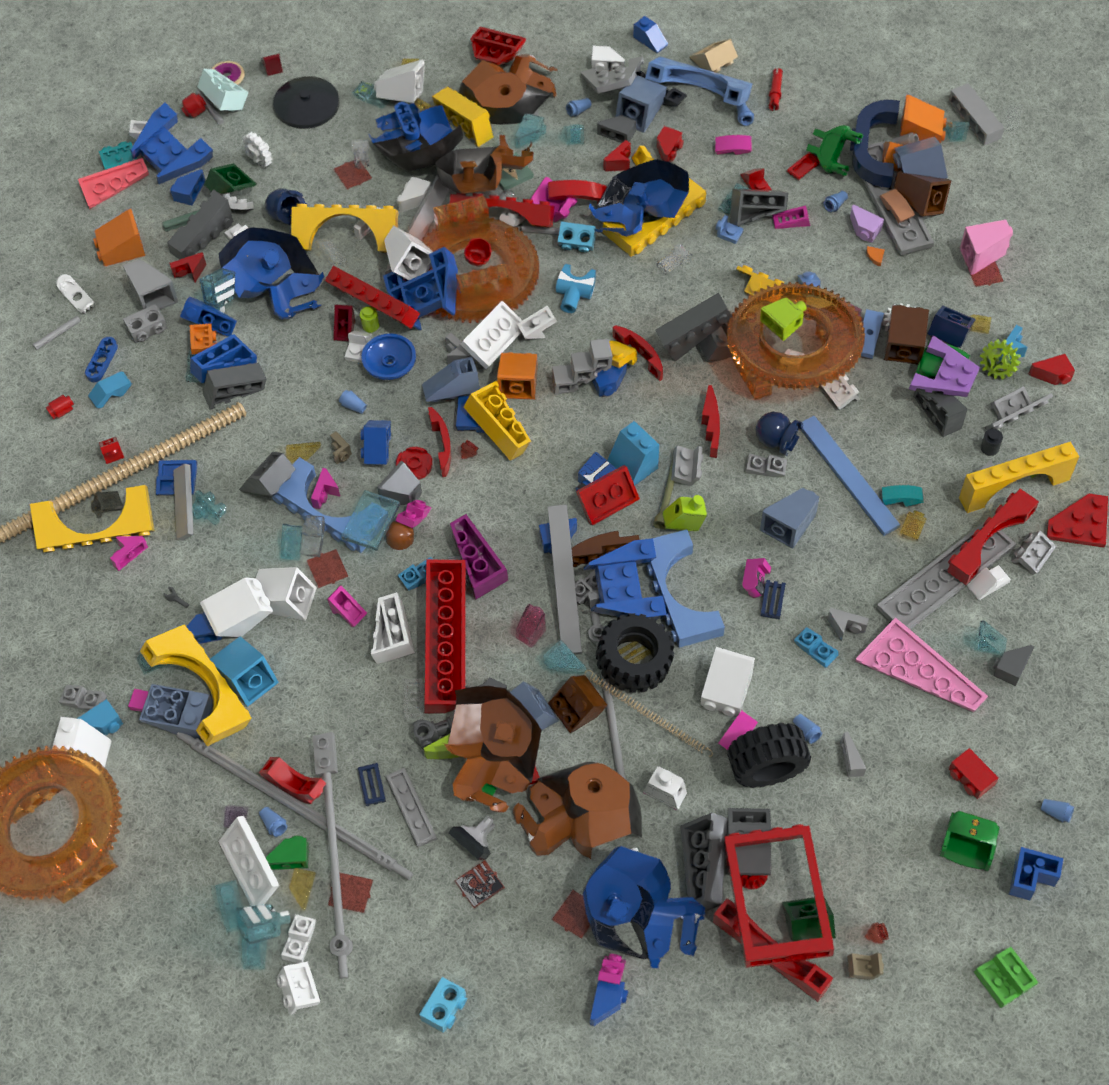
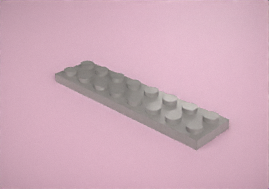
[849,142,934,255]
[876,521,1016,630]

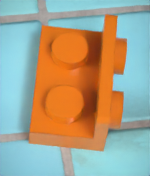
[190,324,217,354]

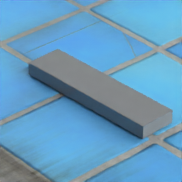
[174,464,193,541]
[386,768,437,848]

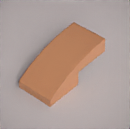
[880,189,915,224]

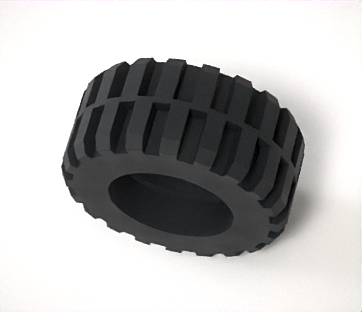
[596,613,675,693]
[727,723,811,788]

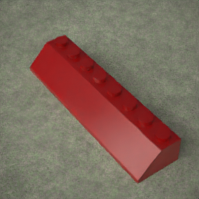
[424,559,466,714]

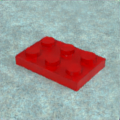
[576,465,640,526]

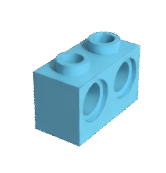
[558,222,596,253]
[420,977,467,1033]

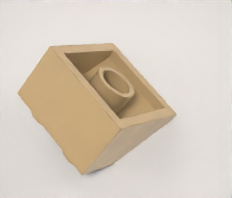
[689,39,738,73]

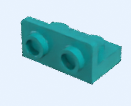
[99,141,137,170]

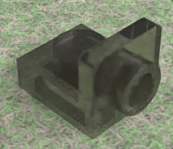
[91,491,123,518]

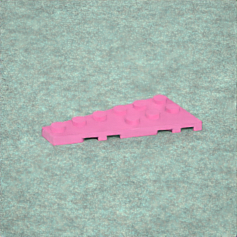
[855,617,988,712]

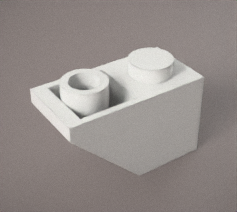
[592,46,625,72]
[397,177,431,212]

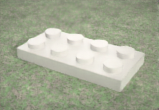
[460,301,522,369]
[218,816,279,911]

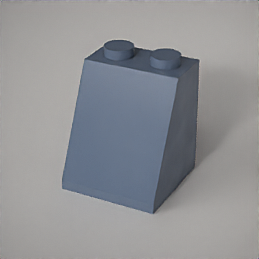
[615,76,667,133]
[893,137,948,179]
[760,488,819,549]
[510,681,559,730]

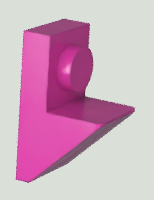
[311,468,340,509]
[110,536,148,571]
[327,585,367,627]

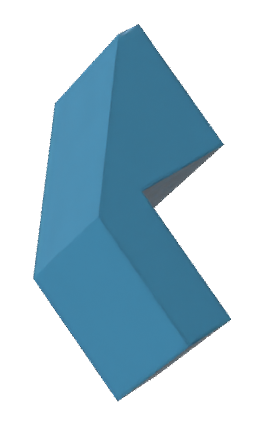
[88,372,132,408]

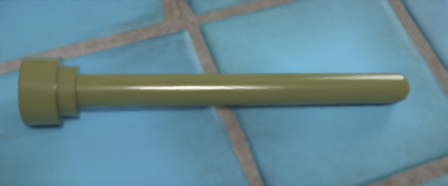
[653,458,675,530]

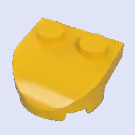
[609,341,637,368]

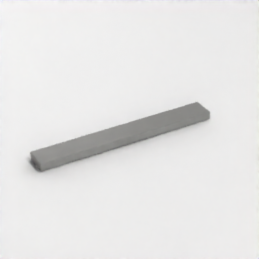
[385,173,449,274]
[548,504,582,656]

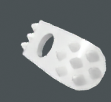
[56,274,95,313]

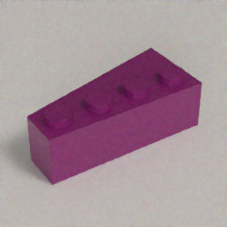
[450,514,508,599]

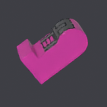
[742,558,771,598]

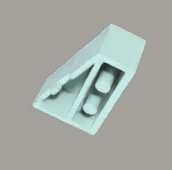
[197,69,248,112]

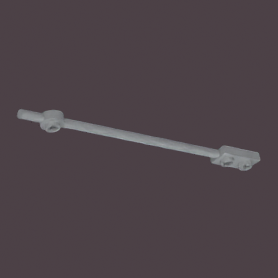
[588,609,626,779]
[313,732,353,979]

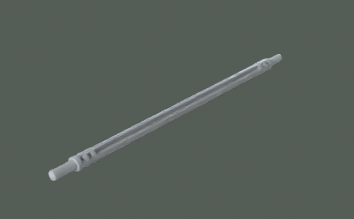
[176,732,413,880]

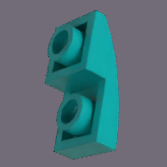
[882,485,924,507]

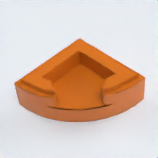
[866,246,884,266]

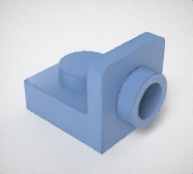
[716,215,743,244]

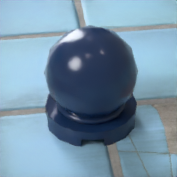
[265,188,308,225]
[755,411,803,456]

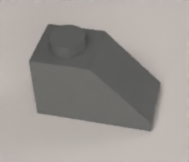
[597,116,636,143]
[993,645,1035,686]

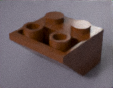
[548,675,608,733]

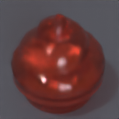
[460,440,479,459]
[865,922,889,944]

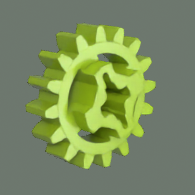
[980,339,1021,379]

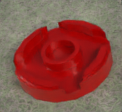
[396,447,433,480]

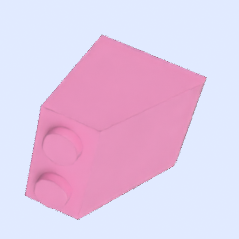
[960,220,1013,275]

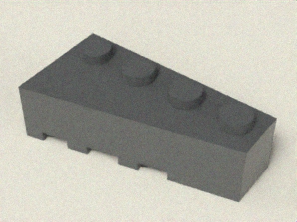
[167,190,234,260]
[656,292,733,361]
[680,813,728,911]

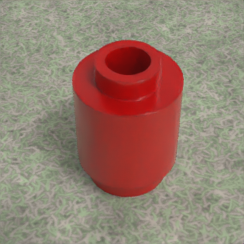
[45,394,74,420]

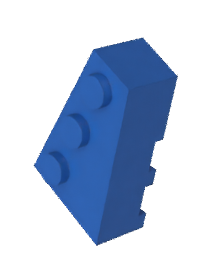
[190,334,257,383]

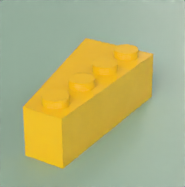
[432,86,493,147]
[464,381,531,461]

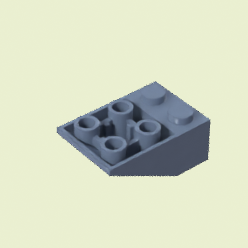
[422,357,480,402]
[139,684,213,740]

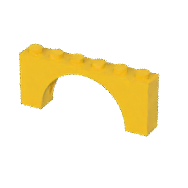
[603,178,706,257]
[291,204,398,252]
[959,441,1079,513]
[30,485,154,553]
[140,624,252,746]

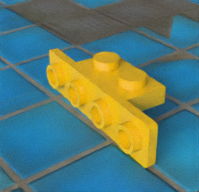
[736,265,803,303]

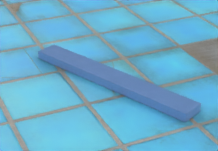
[801,416,900,536]

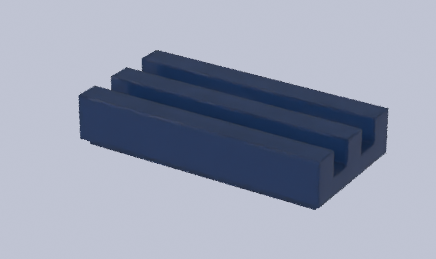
[760,580,786,620]
[358,763,386,807]

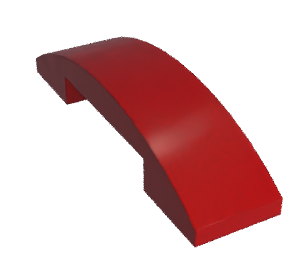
[547,180,608,204]
[612,325,663,381]
[428,407,452,477]

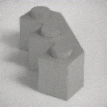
[551,339,613,395]

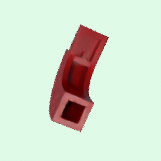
[259,757,326,804]

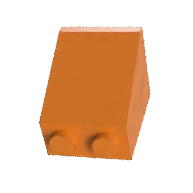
[900,95,947,144]
[93,209,146,266]
[497,352,538,399]

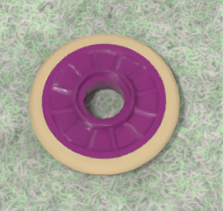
[212,61,245,85]

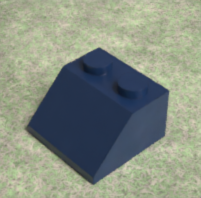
[927,305,976,348]

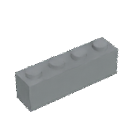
[949,84,1004,146]

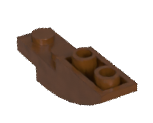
[572,531,639,567]

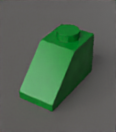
[266,836,309,870]

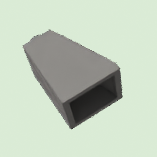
[123,259,178,310]

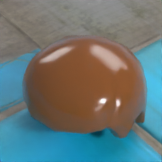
[385,521,414,550]

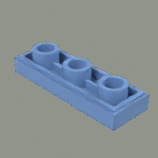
[855,309,884,359]

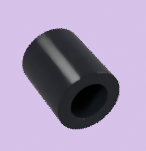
[980,429,1003,456]

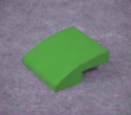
[974,947,1039,1008]

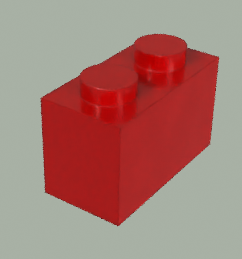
[948,748,999,799]

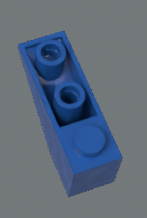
[180,296,237,337]

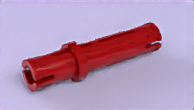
[768,68,783,111]

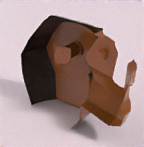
[459,54,558,125]
[435,135,534,194]
[443,686,542,813]
[513,761,642,859]

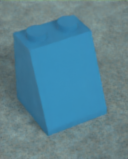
[607,421,659,485]
[210,636,279,707]

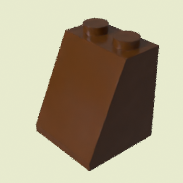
[894,170,952,216]
[884,305,929,365]

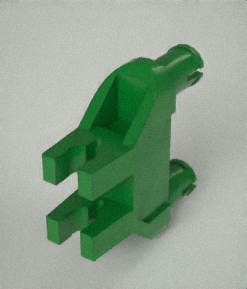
[806,125,863,176]

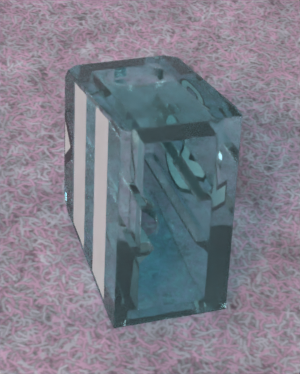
[199,268,236,313]
[236,904,290,945]

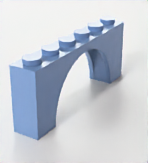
[645,57,753,106]
[272,457,389,553]
[646,529,725,648]

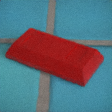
[786,152,820,181]

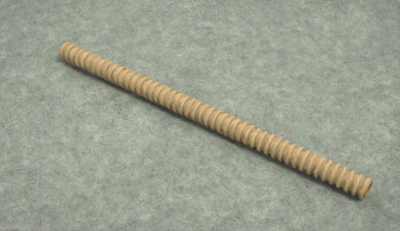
[0,402,246,543]

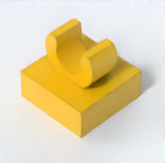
[632,145,654,165]

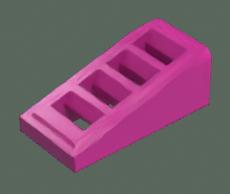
[772,206,810,229]

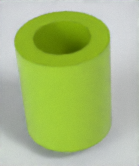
[360,306,379,333]

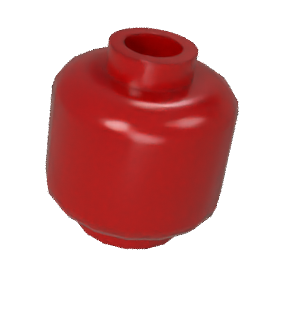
[181,93,207,118]

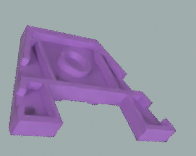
[909,336,980,397]

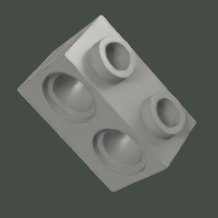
[123,304,167,343]

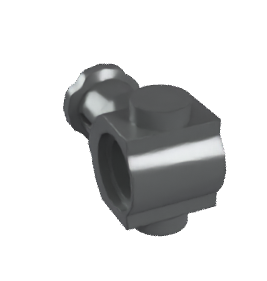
[413,716,452,750]

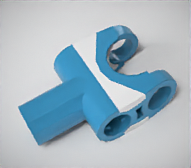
[556,264,596,313]

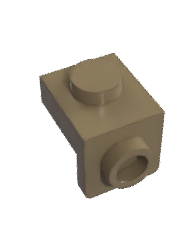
[847,953,884,980]

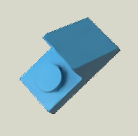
[998,325,1027,361]

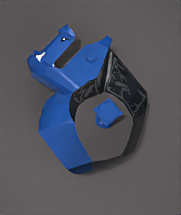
[589,159,689,236]
[583,846,705,968]

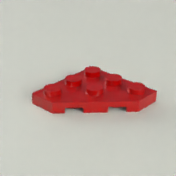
[1046,493,1108,548]

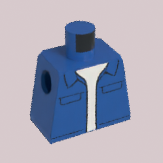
[575,452,616,491]

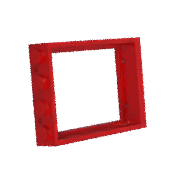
[724,824,834,968]

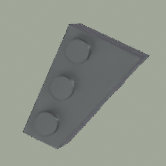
[729,188,789,226]
[203,363,267,410]
[913,379,968,437]

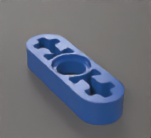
[394,102,420,141]
[85,337,118,382]

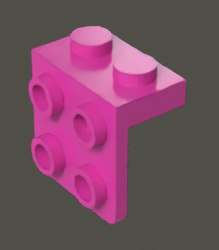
[530,177,578,223]

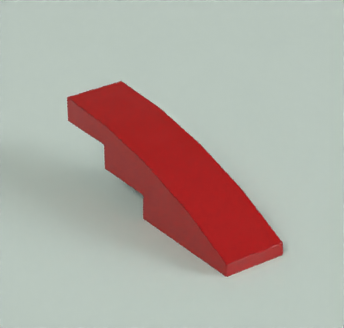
[701,385,720,458]

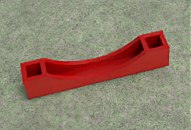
[448,192,555,227]
[324,265,420,329]
[947,488,1039,585]
[713,898,833,1002]

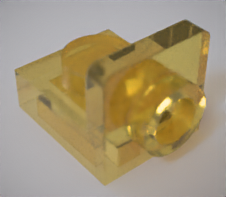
[900,510,927,540]

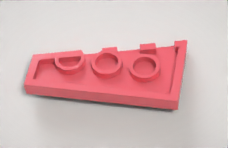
[78,158,149,209]

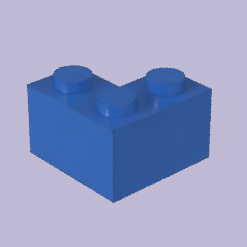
[361,420,391,464]
[1009,847,1064,900]

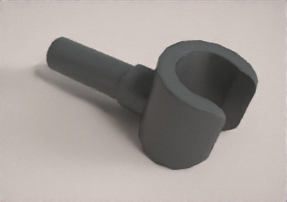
[163,587,189,608]

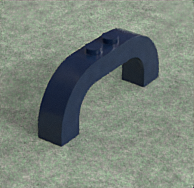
[850,100,900,188]

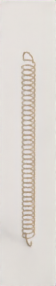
[585,670,713,757]

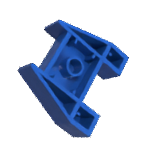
[131,103,213,184]
[383,247,458,330]
[584,538,667,620]

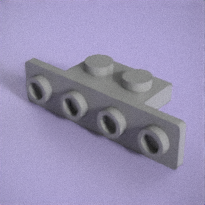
[985,386,1053,430]

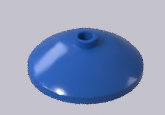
[361,333,416,380]

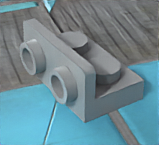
[671,445,703,486]
[1011,531,1056,575]

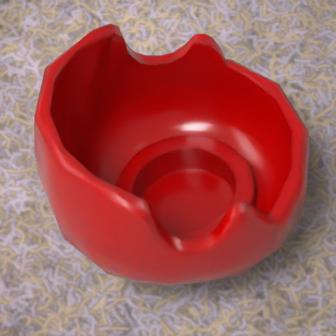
[464,238,492,267]

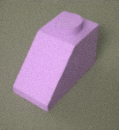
[850,205,884,243]

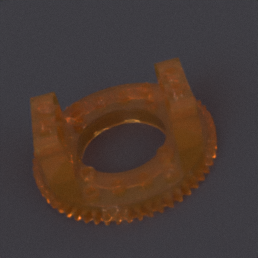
[422,196,539,323]
[727,282,865,400]
[0,745,122,904]

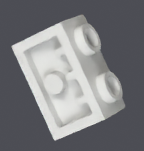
[818,368,860,410]
[277,962,320,1015]

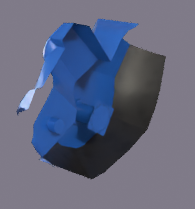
[368,103,463,171]
[219,227,324,320]

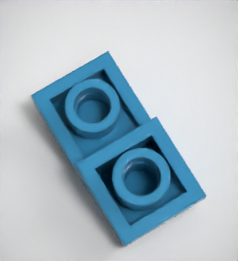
[398,557,432,591]
[794,627,839,668]

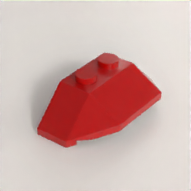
[471,26,526,65]

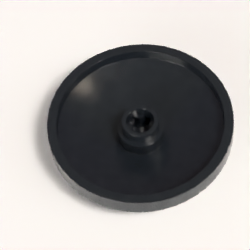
[273,76,339,129]

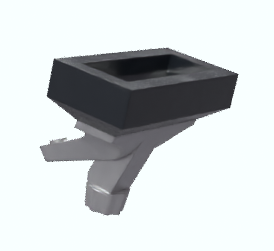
[448,816,495,860]

